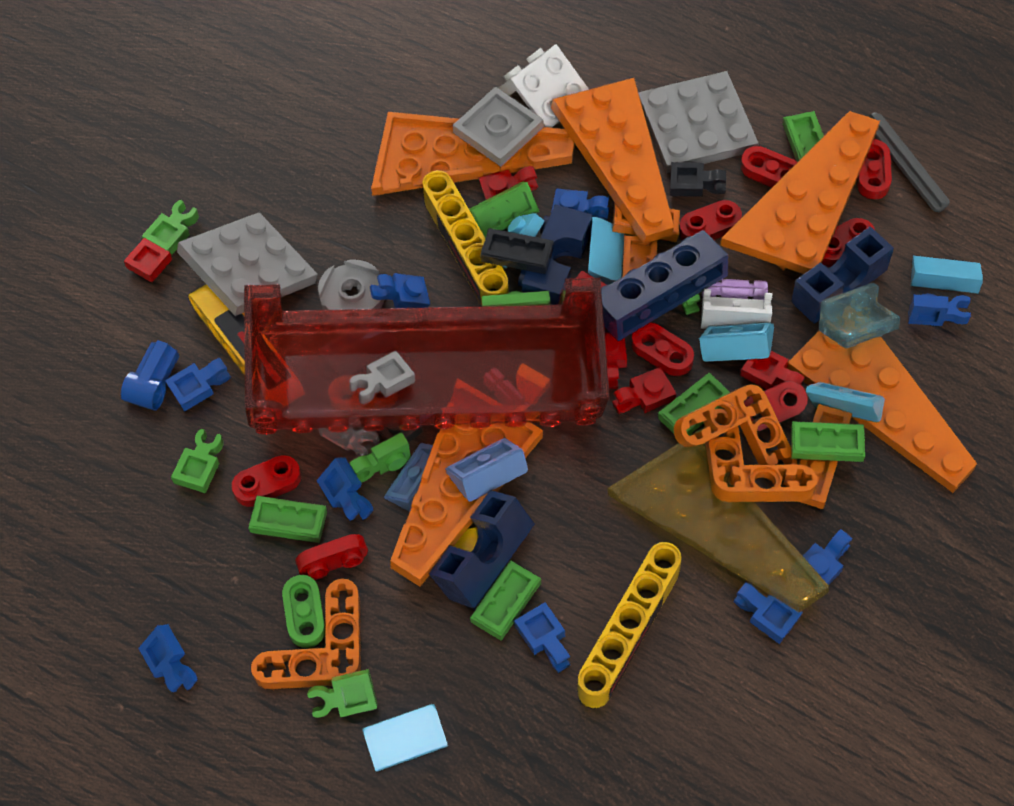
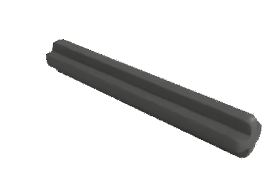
[870,112,950,213]

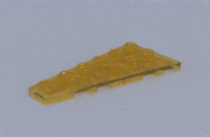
[608,434,829,612]

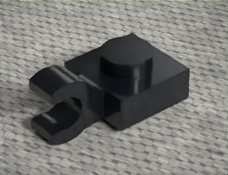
[670,162,726,197]

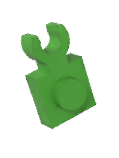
[142,200,199,256]
[171,429,224,493]
[350,432,411,483]
[307,669,378,718]

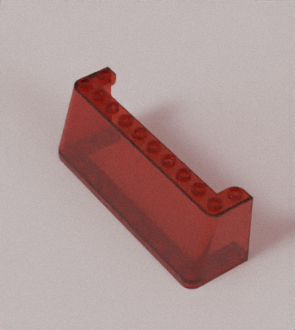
[244,278,609,434]

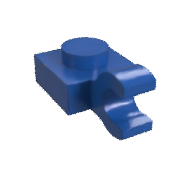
[551,189,609,220]
[370,273,430,312]
[908,293,971,326]
[165,358,231,411]
[316,457,373,520]
[791,529,852,596]
[733,582,803,644]
[514,602,570,673]
[138,624,198,692]

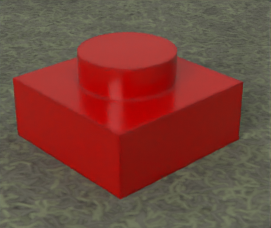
[124,238,172,283]

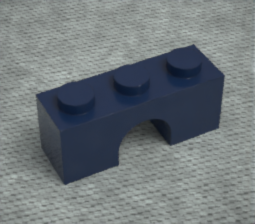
[518,204,592,312]
[791,227,894,324]
[429,490,535,608]

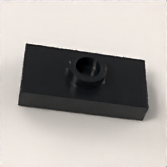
[480,228,554,274]

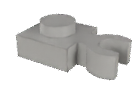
[349,351,415,404]

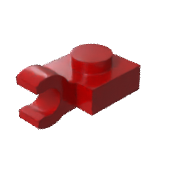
[479,166,538,200]
[590,333,627,389]
[741,351,805,399]
[612,367,677,414]

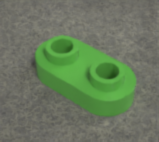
[282,575,325,648]

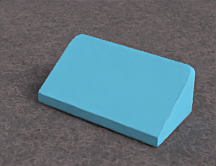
[588,217,625,285]
[911,256,983,294]
[699,323,774,362]
[806,382,885,422]
[362,704,448,772]

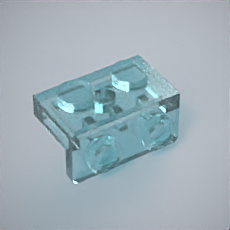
[819,282,900,349]

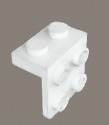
[498,44,589,128]

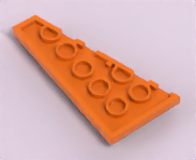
[551,78,674,244]
[720,111,880,274]
[371,112,575,196]
[787,298,977,493]
[390,379,543,587]

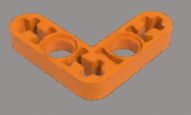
[674,384,798,481]
[704,409,818,502]
[251,578,361,689]

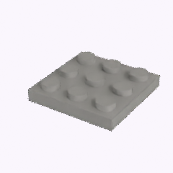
[638,71,759,173]
[177,212,318,316]

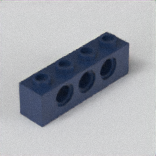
[593,230,728,341]

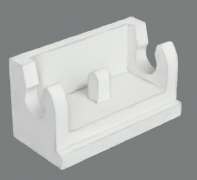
[701,289,772,329]

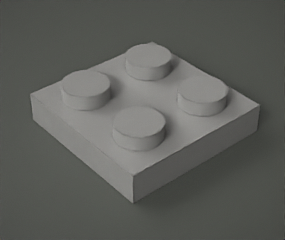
[453,86,543,167]

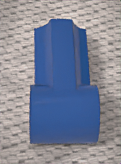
[121,340,179,411]

